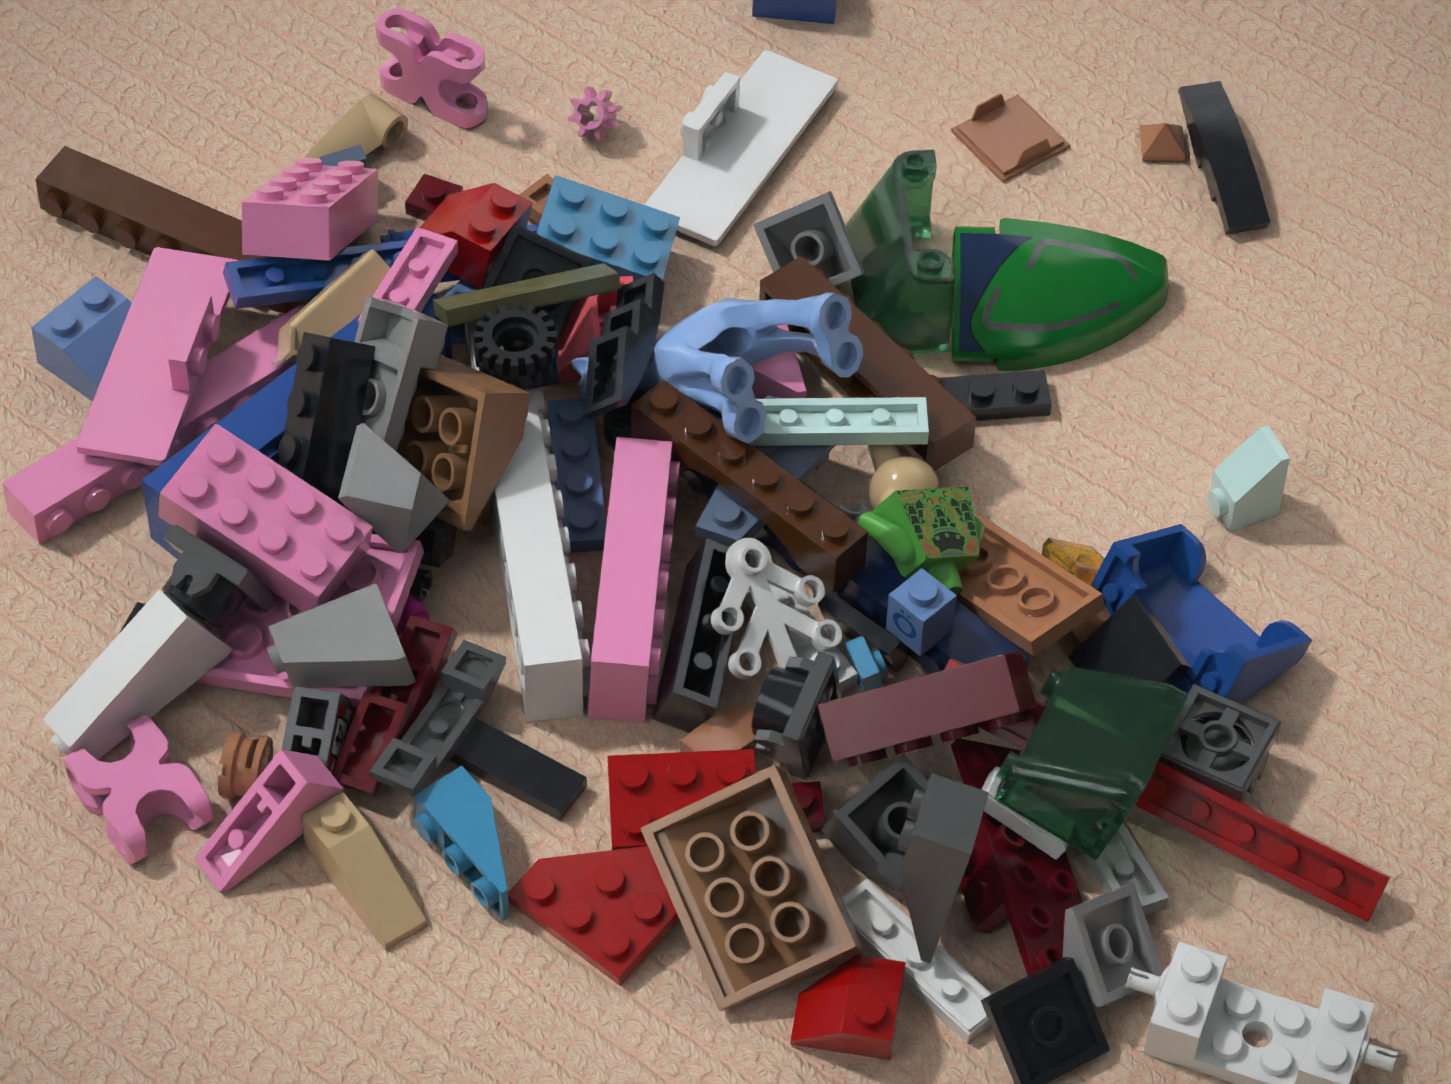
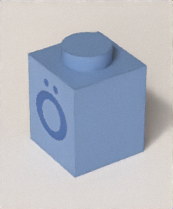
[886,568,957,656]

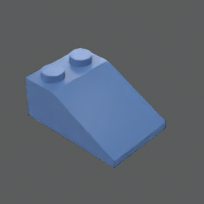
[31,276,132,401]

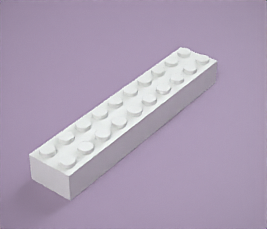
[465,319,591,723]

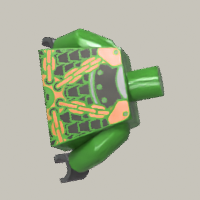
[838,487,985,595]

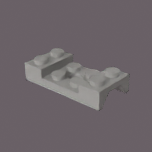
[354,296,448,462]

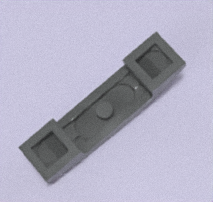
[369,640,506,796]

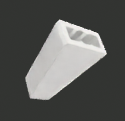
[42,589,233,760]

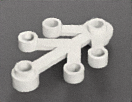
[711,538,842,679]

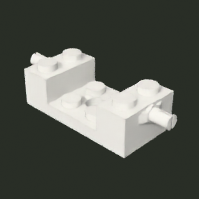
[1126,941,1398,1084]

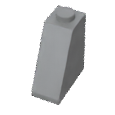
[267,583,416,688]

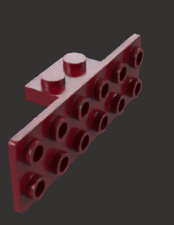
[951,738,1083,976]

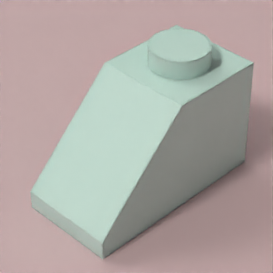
[1207,425,1290,532]

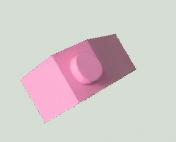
[194,749,344,893]

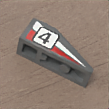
[282,686,354,836]

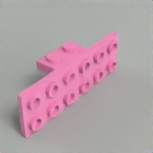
[76,247,238,466]

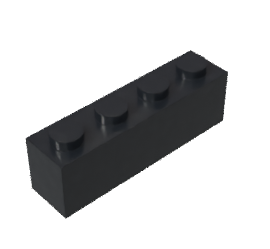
[278,332,375,507]
[652,538,750,733]

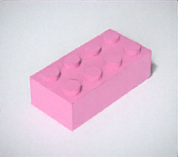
[242,158,378,261]
[158,423,373,612]

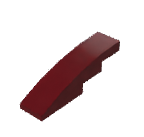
[331,615,458,796]

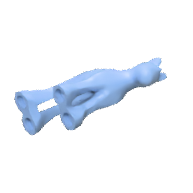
[571,293,864,444]

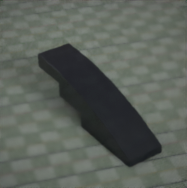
[1178,81,1270,235]
[584,273,665,419]

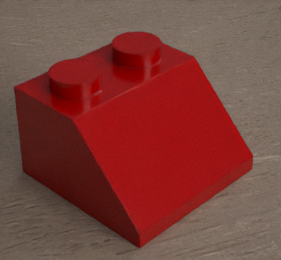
[405,183,533,289]

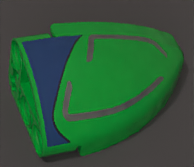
[950,218,1169,371]

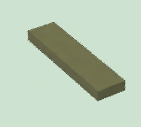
[433,263,621,327]

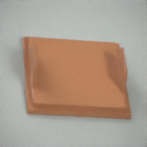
[951,93,1070,183]

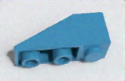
[413,766,509,921]

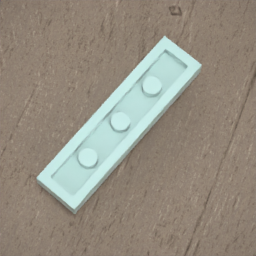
[750,397,929,446]

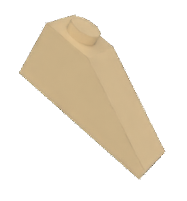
[301,792,427,950]

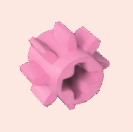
[567,87,623,140]

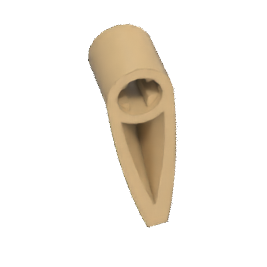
[304,94,408,159]

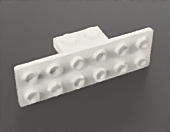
[645,50,837,246]

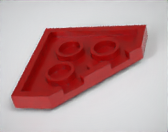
[508,846,680,986]

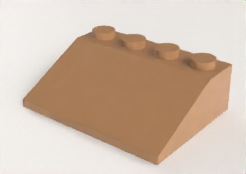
[374,354,530,530]
[640,764,866,1011]

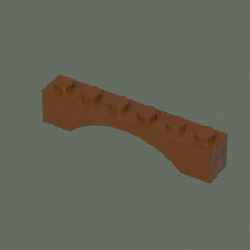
[631,379,868,593]

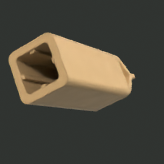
[272,249,390,366]

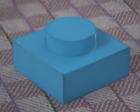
[845,636,889,692]

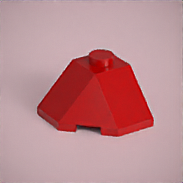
[790,954,906,1060]

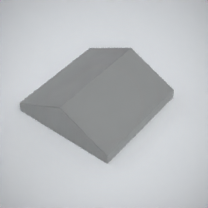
[1063,883,1163,1007]

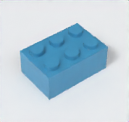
[536,175,680,281]

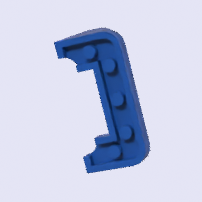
[1090,524,1312,722]

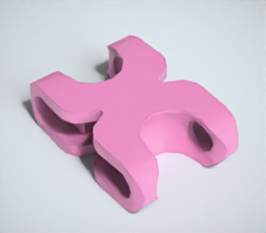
[375,8,488,128]
[63,714,213,865]

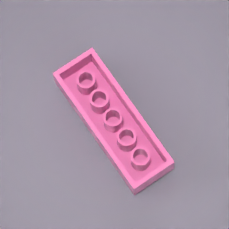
[588,437,680,723]

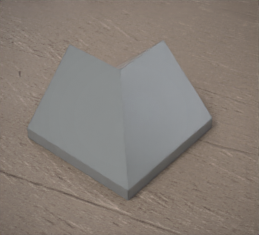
[753,191,865,286]
[338,423,450,553]

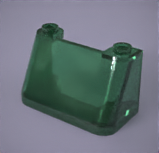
[846,149,955,354]
[994,665,1188,860]

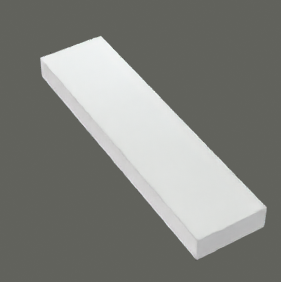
[842,879,992,1044]

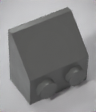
[821,755,928,891]

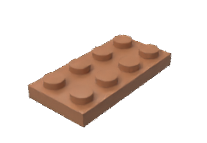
[956,514,1105,656]

